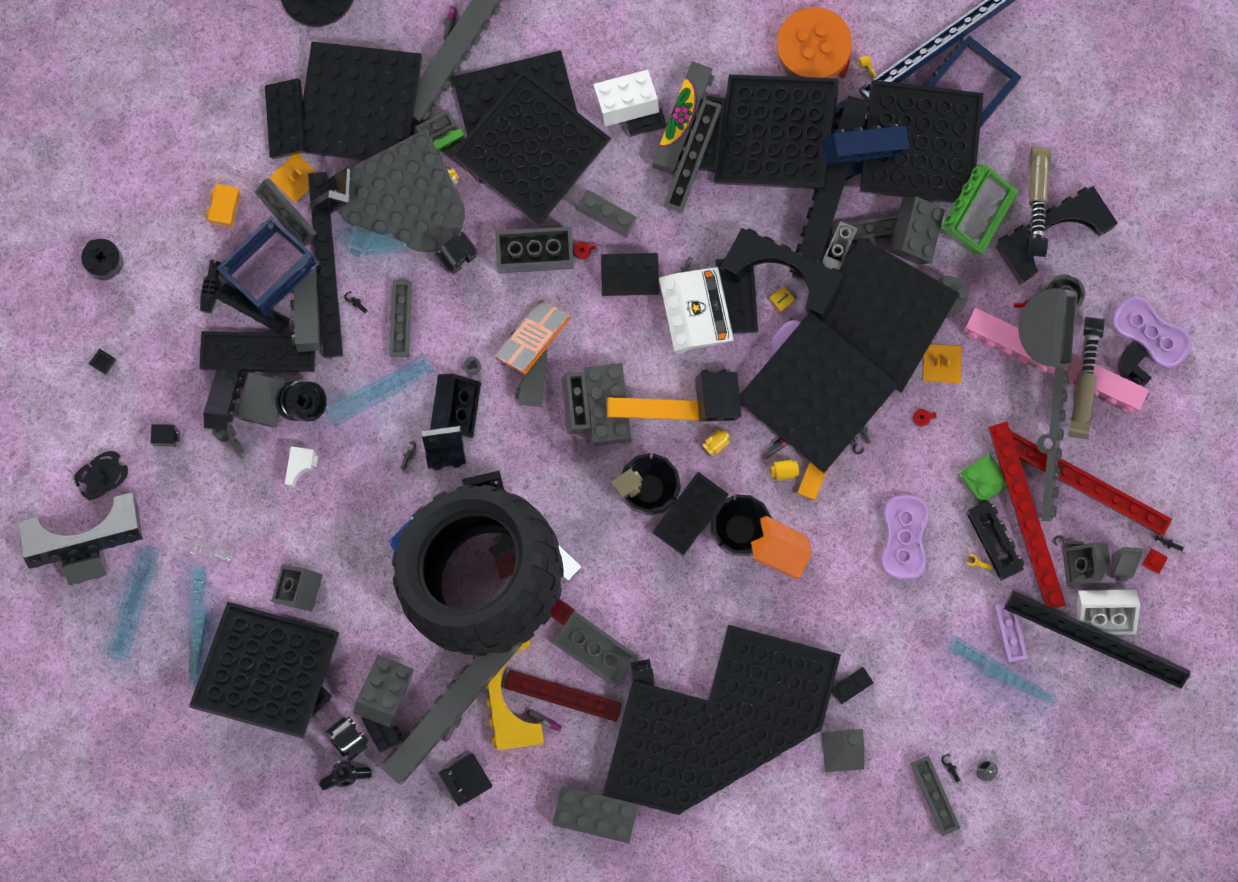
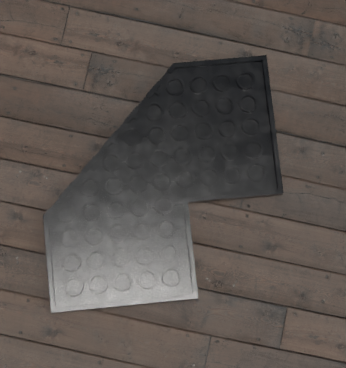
[602,624,841,815]

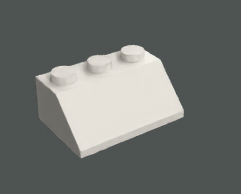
[1077,590,1140,635]

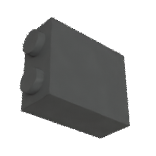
[237,371,286,428]

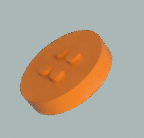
[777,7,852,78]

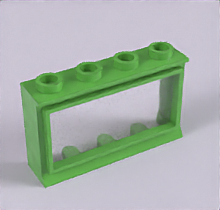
[941,165,1019,254]

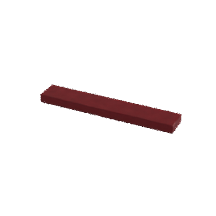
[504,670,622,722]

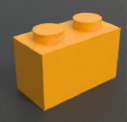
[206,184,241,228]

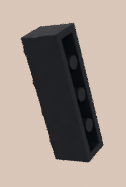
[203,366,244,430]

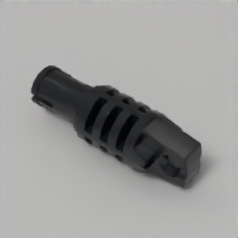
[200,260,221,313]

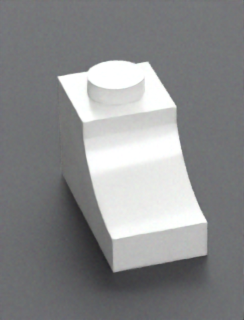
[285,447,318,488]

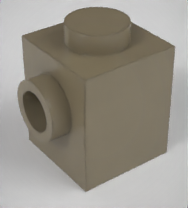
[611,469,643,500]

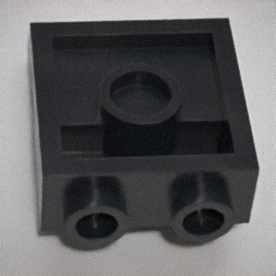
[422,426,466,470]

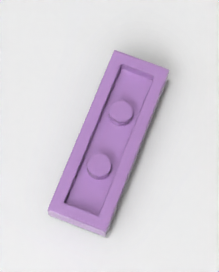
[994,604,1028,663]

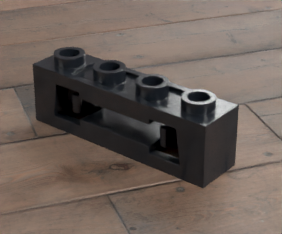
[966,500,1024,581]

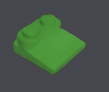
[958,453,1007,505]

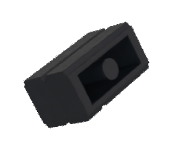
[361,717,402,753]

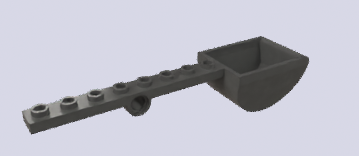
[1018,289,1077,522]

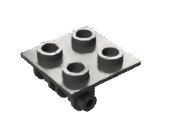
[212,423,244,459]

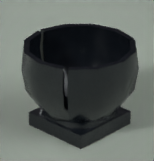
[621,453,681,515]
[711,494,773,556]

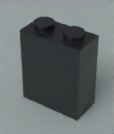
[695,369,742,422]

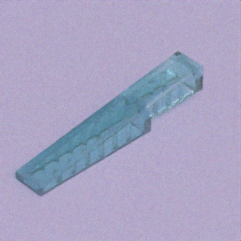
[325,355,435,427]
[106,544,160,663]
[189,565,209,685]
[947,635,1057,703]

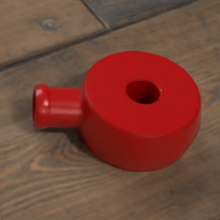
[573,242,597,259]
[913,409,937,427]

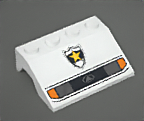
[659,267,734,354]

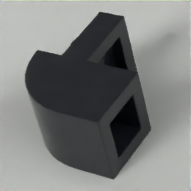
[1117,342,1152,387]
[630,659,654,686]

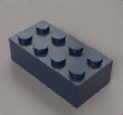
[822,124,909,164]

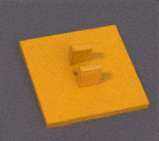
[269,154,317,203]
[923,344,962,383]

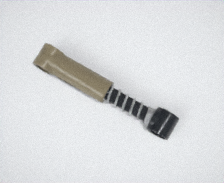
[1026,146,1052,257]
[1069,317,1105,439]

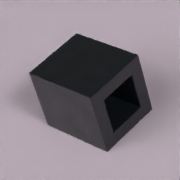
[150,424,180,447]

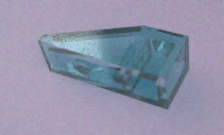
[346,225,409,257]

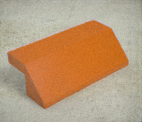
[751,516,812,580]

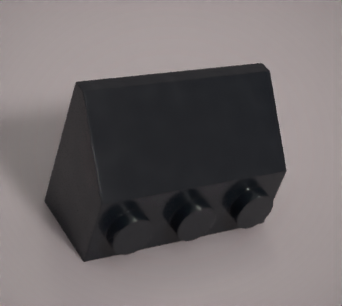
[601,253,659,296]
[430,373,481,438]

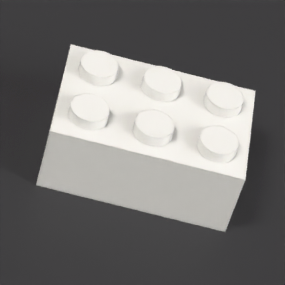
[593,70,659,127]

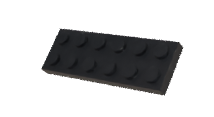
[199,331,316,373]

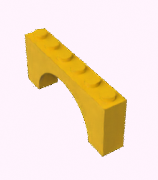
[485,640,544,751]

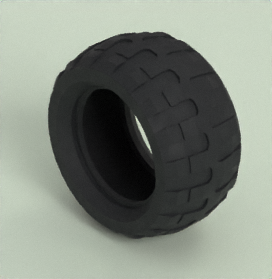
[392,485,564,656]

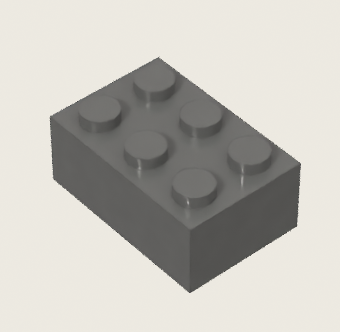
[888,196,945,265]
[354,655,414,727]

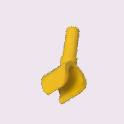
[859,56,877,78]
[966,554,993,570]

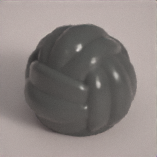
[976,760,998,781]

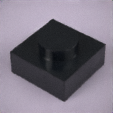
[89,348,116,375]

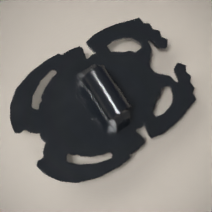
[74,451,128,501]

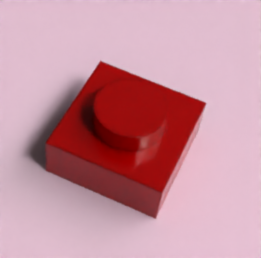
[1142,548,1168,575]

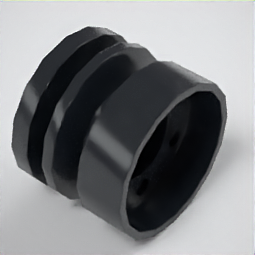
[275,381,327,422]

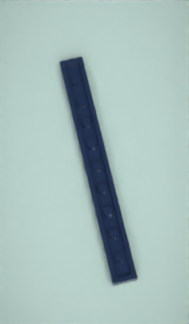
[859,0,1016,101]

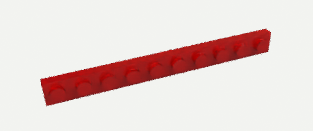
[988,421,1066,609]
[992,431,1172,537]

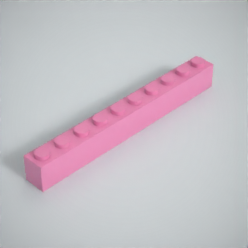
[963,308,1149,414]

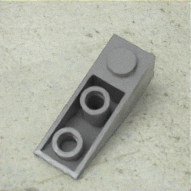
[822,221,857,270]

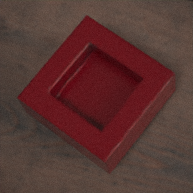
[551,599,575,626]

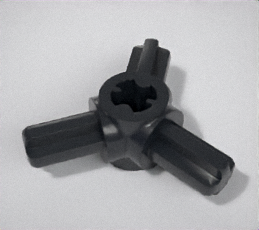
[319,760,372,790]

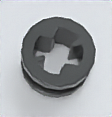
[464,357,481,375]

